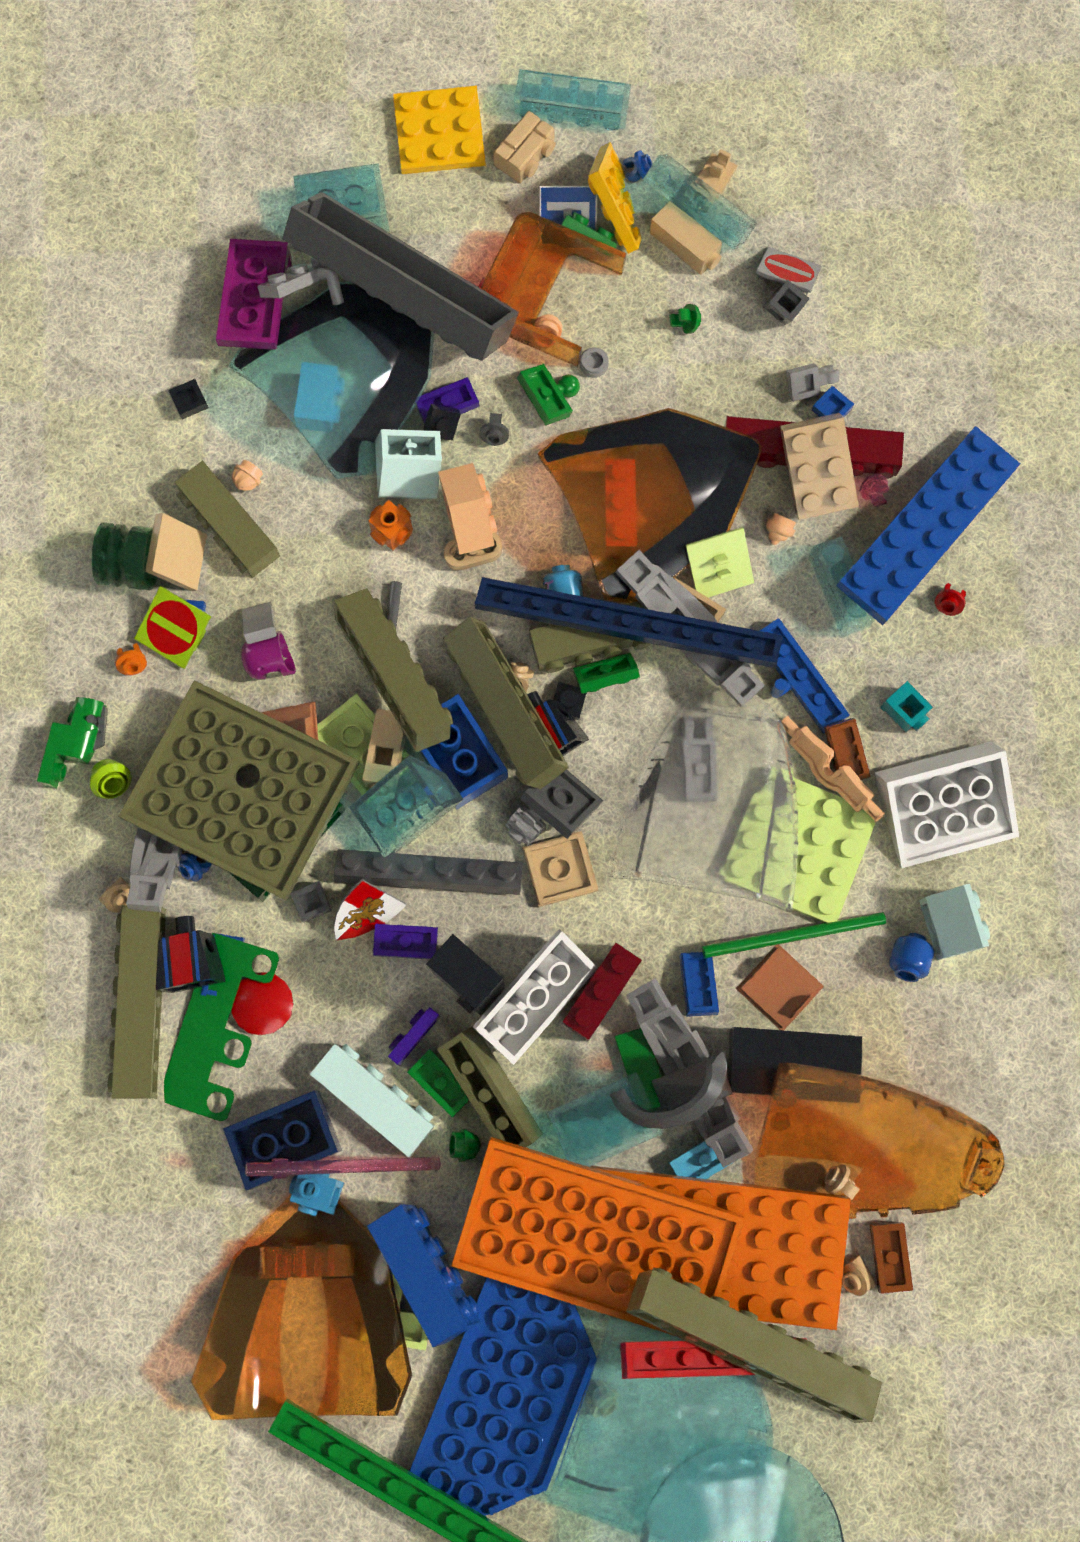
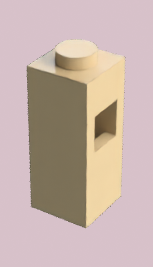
[650,200,722,275]
[362,709,406,795]

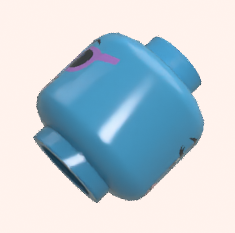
[543,565,584,597]

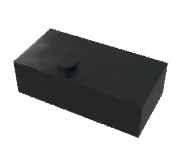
[426,934,506,1016]
[727,1027,863,1102]

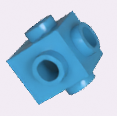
[289,1165,344,1216]

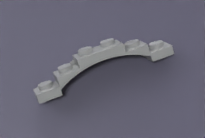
[615,550,765,708]
[126,827,183,912]
[626,978,753,1167]

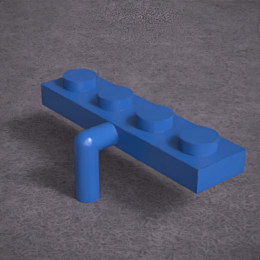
[760,618,850,734]

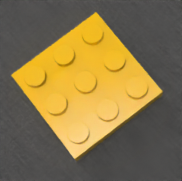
[393,86,486,174]

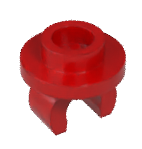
[934,583,966,616]

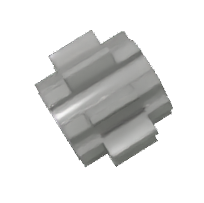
[505,805,546,846]

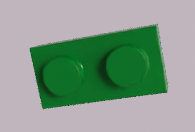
[561,211,617,254]
[573,652,640,694]
[407,1049,469,1117]

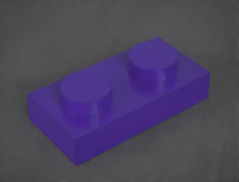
[415,377,480,424]
[373,924,438,959]
[388,1007,441,1065]

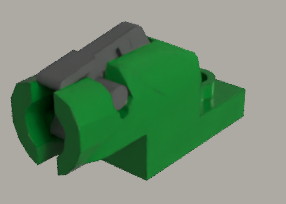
[37,697,108,789]

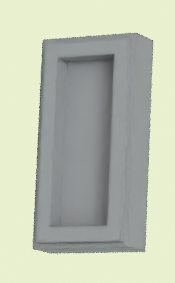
[242,602,277,644]

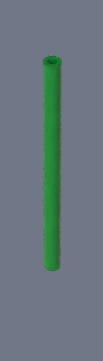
[702,912,886,958]

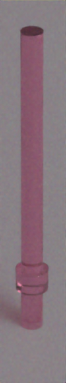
[245,1157,441,1179]

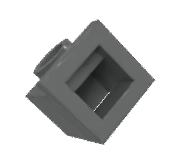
[763,280,810,325]

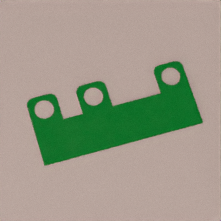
[164,933,279,1121]

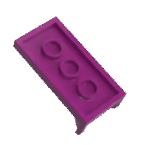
[216,239,292,350]

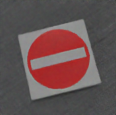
[756,247,822,296]

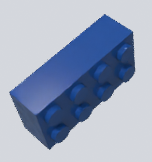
[367,1204,480,1347]

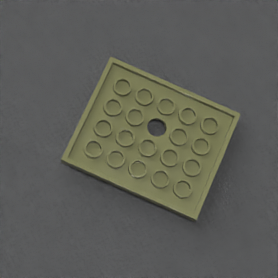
[118,680,360,901]

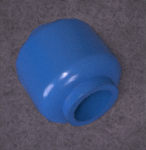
[889,933,935,982]

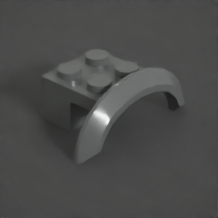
[609,1052,733,1129]

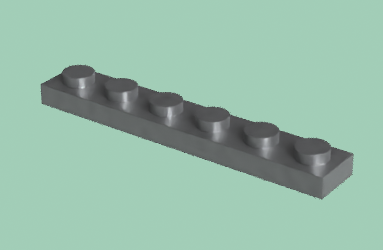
[333,849,523,895]

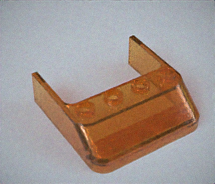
[481,212,627,367]

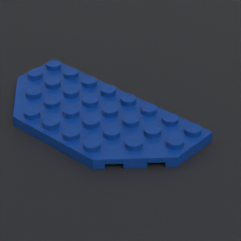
[410,1278,597,1516]

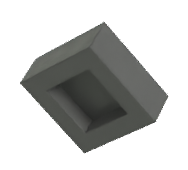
[291,881,332,923]

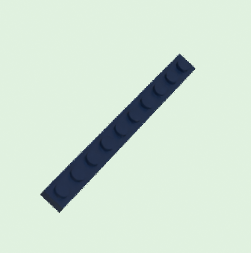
[475,577,783,668]

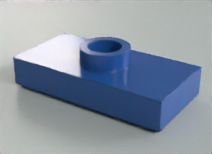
[679,952,719,1017]

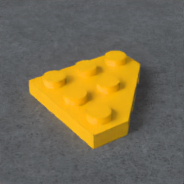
[588,142,642,254]

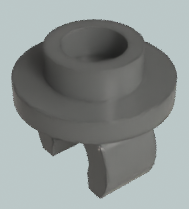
[480,413,509,446]

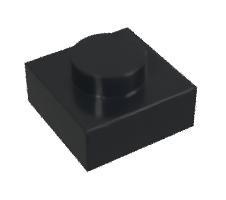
[168,379,209,420]
[423,404,461,440]
[553,682,587,720]

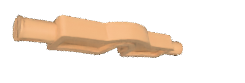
[779,716,885,822]

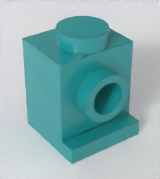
[880,681,933,732]

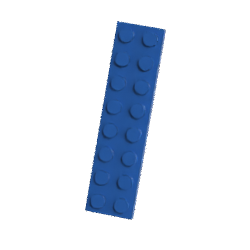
[836,426,1021,626]

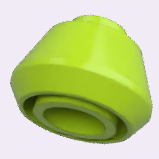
[90,759,132,799]

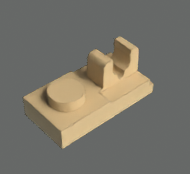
[687,149,738,212]

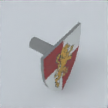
[334,879,406,941]

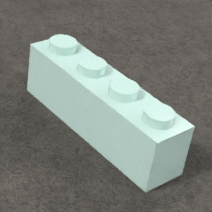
[310,1043,435,1157]

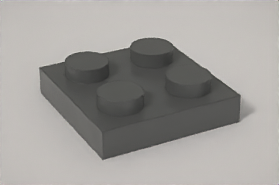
[520,770,603,839]

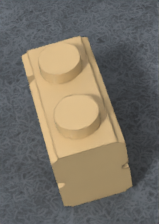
[493,111,556,183]

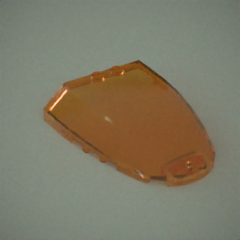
[753,1063,1005,1219]

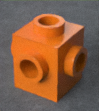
[368,500,413,551]

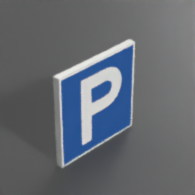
[540,186,597,246]

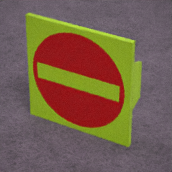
[134,586,212,669]

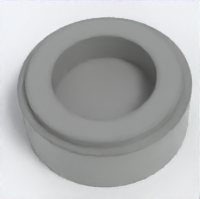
[580,347,609,378]

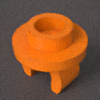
[115,643,147,675]

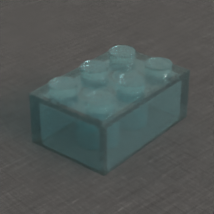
[293,163,390,232]
[547,1072,664,1167]

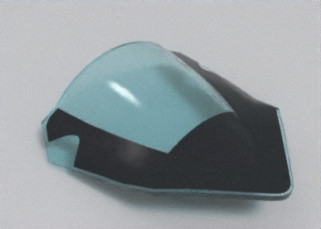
[229,282,434,479]

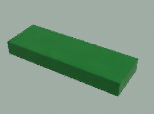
[614,1028,661,1129]

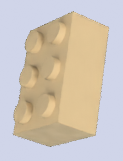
[780,413,859,520]

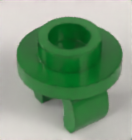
[669,304,701,334]

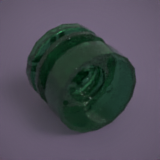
[91,522,157,591]

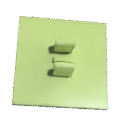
[685,527,754,598]

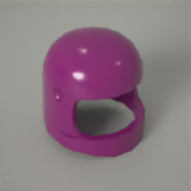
[241,631,296,680]

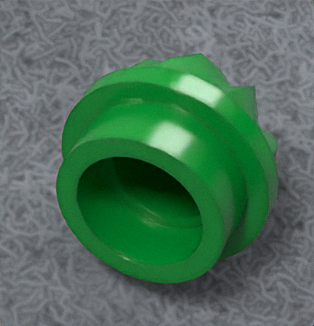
[449,1129,481,1162]

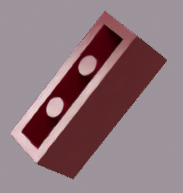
[562,943,642,1041]

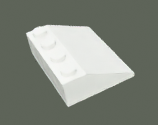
[875,741,1019,868]

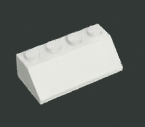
[473,929,598,1065]

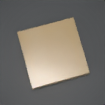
[145,513,207,591]
[522,831,599,907]

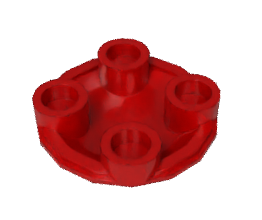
[231,972,294,1036]

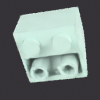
[375,429,442,499]
[919,884,990,961]

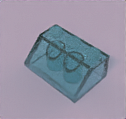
[349,755,464,858]

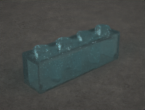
[514,69,631,131]
[643,154,758,249]

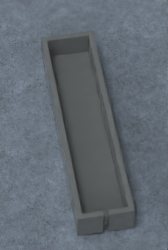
[282,192,519,361]

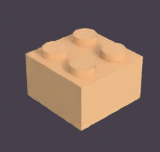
[438,463,497,554]

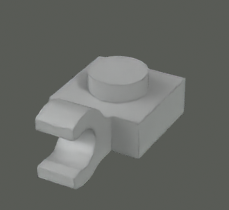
[786,363,839,401]

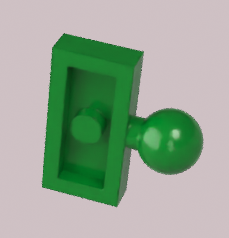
[517,364,580,426]

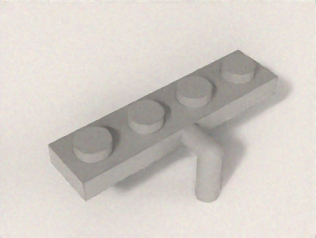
[258,258,344,305]

